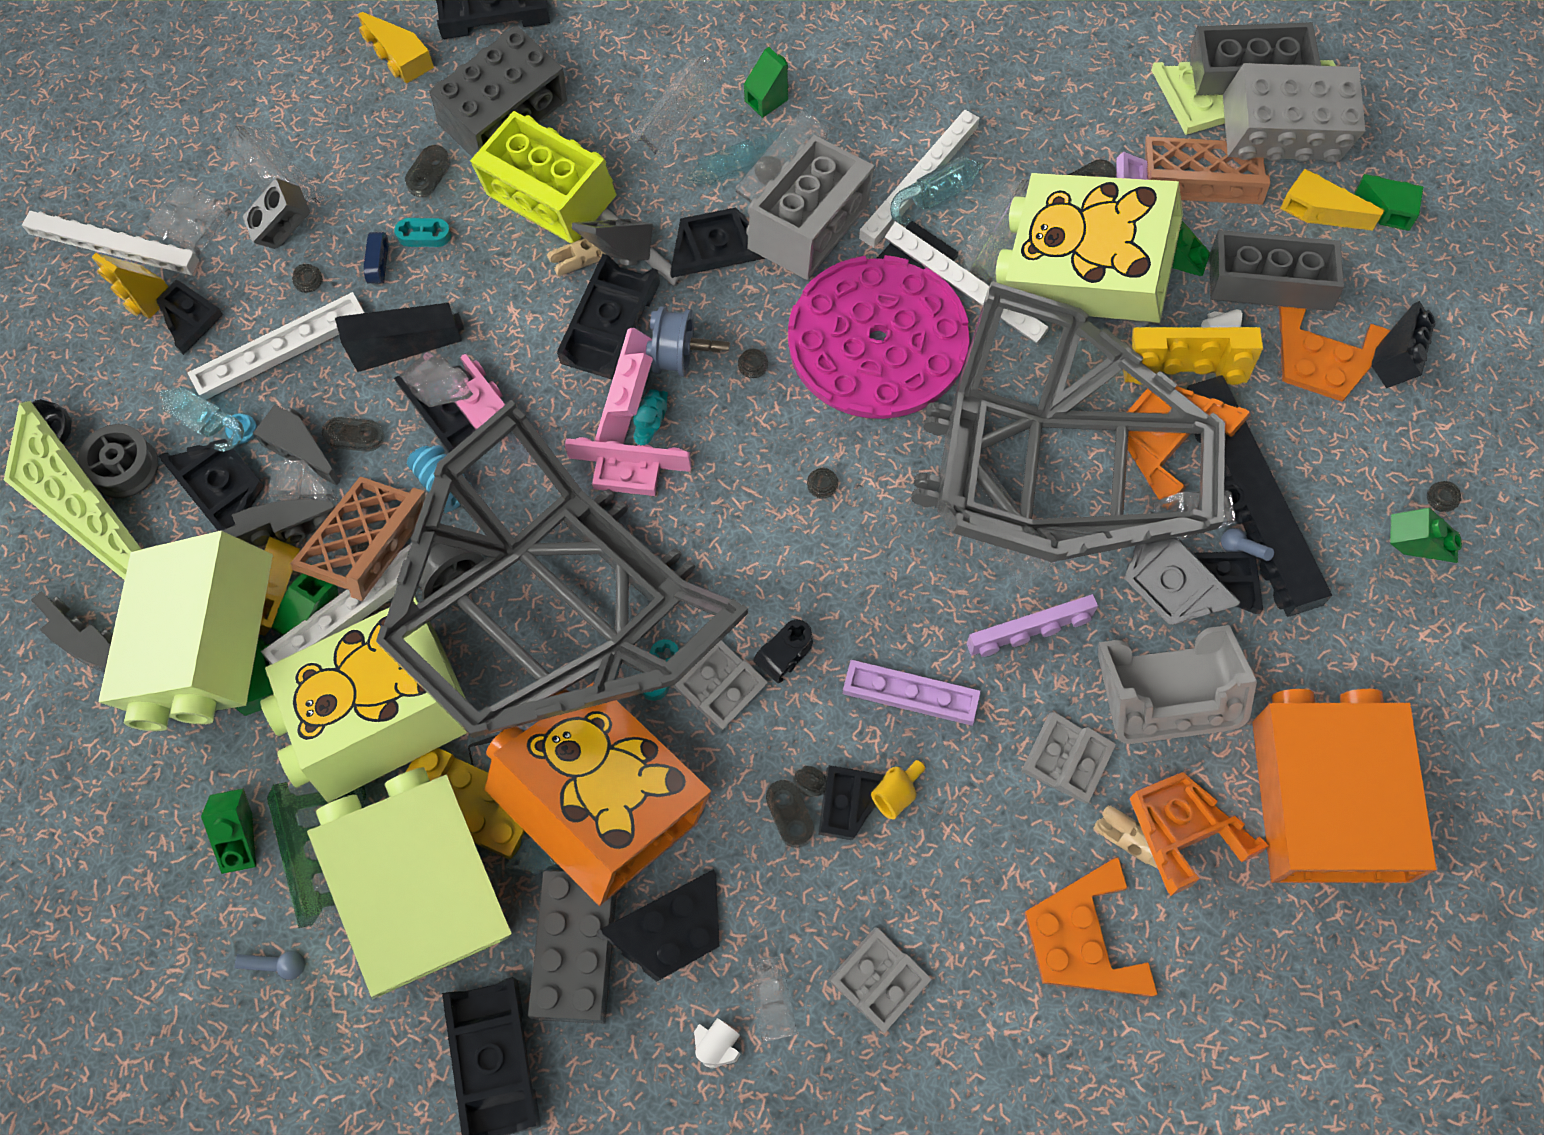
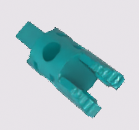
[633,389,668,446]

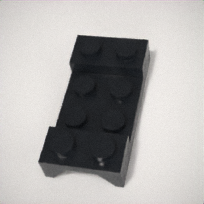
[436,0,550,40]
[557,253,660,380]
[442,977,541,1135]

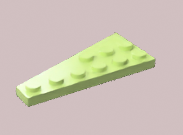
[1151,60,1336,135]
[4,401,142,580]

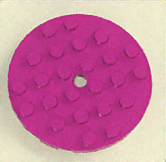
[788,255,970,419]

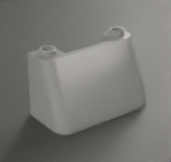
[1098,625,1257,744]

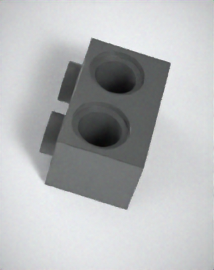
[242,178,311,249]

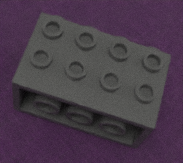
[429,25,567,157]

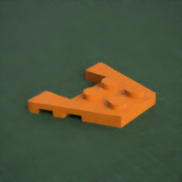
[1278,306,1391,402]
[1127,386,1251,509]
[1130,772,1269,896]
[1024,858,1157,997]

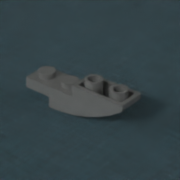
[223,499,342,546]
[31,591,113,673]

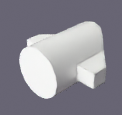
[1201,309,1242,327]
[694,1018,741,1068]

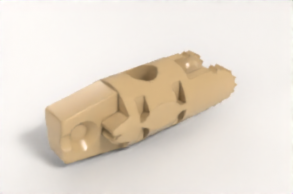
[547,238,605,276]
[1094,805,1183,869]

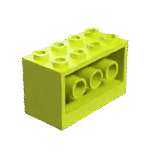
[470,111,617,244]

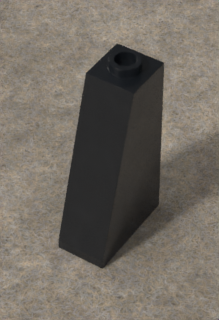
[335,303,464,372]

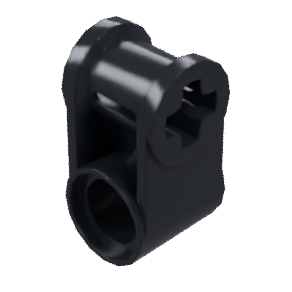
[753,619,813,683]

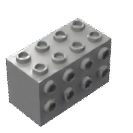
[1223,63,1366,162]

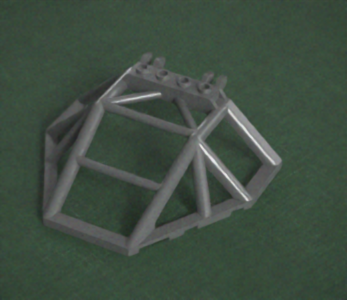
[911,281,1225,562]
[376,400,748,738]

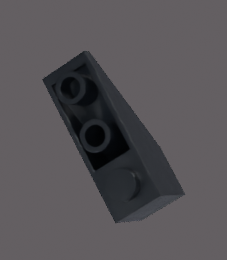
[1371,301,1435,389]

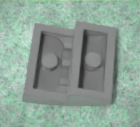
[672,640,768,730]
[1021,712,1116,803]
[828,928,932,1033]

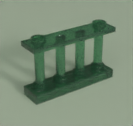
[267,782,366,928]

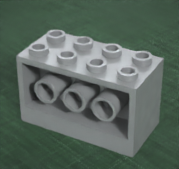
[746,135,875,280]

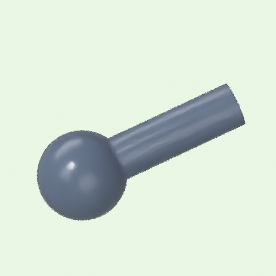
[1221,528,1274,561]
[235,951,305,980]

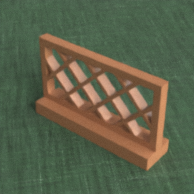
[1145,136,1270,205]
[290,476,426,601]

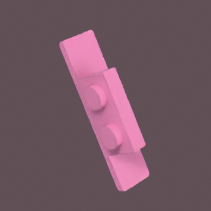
[595,328,653,444]
[450,354,505,430]
[565,437,691,496]

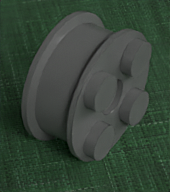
[78,424,158,498]
[418,542,484,599]

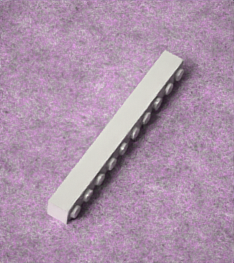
[859,110,980,248]
[22,211,199,275]
[885,221,1049,345]

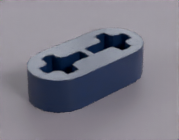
[364,232,389,284]

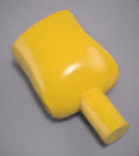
[871,760,925,819]

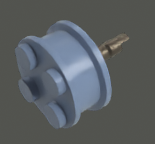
[646,306,731,377]

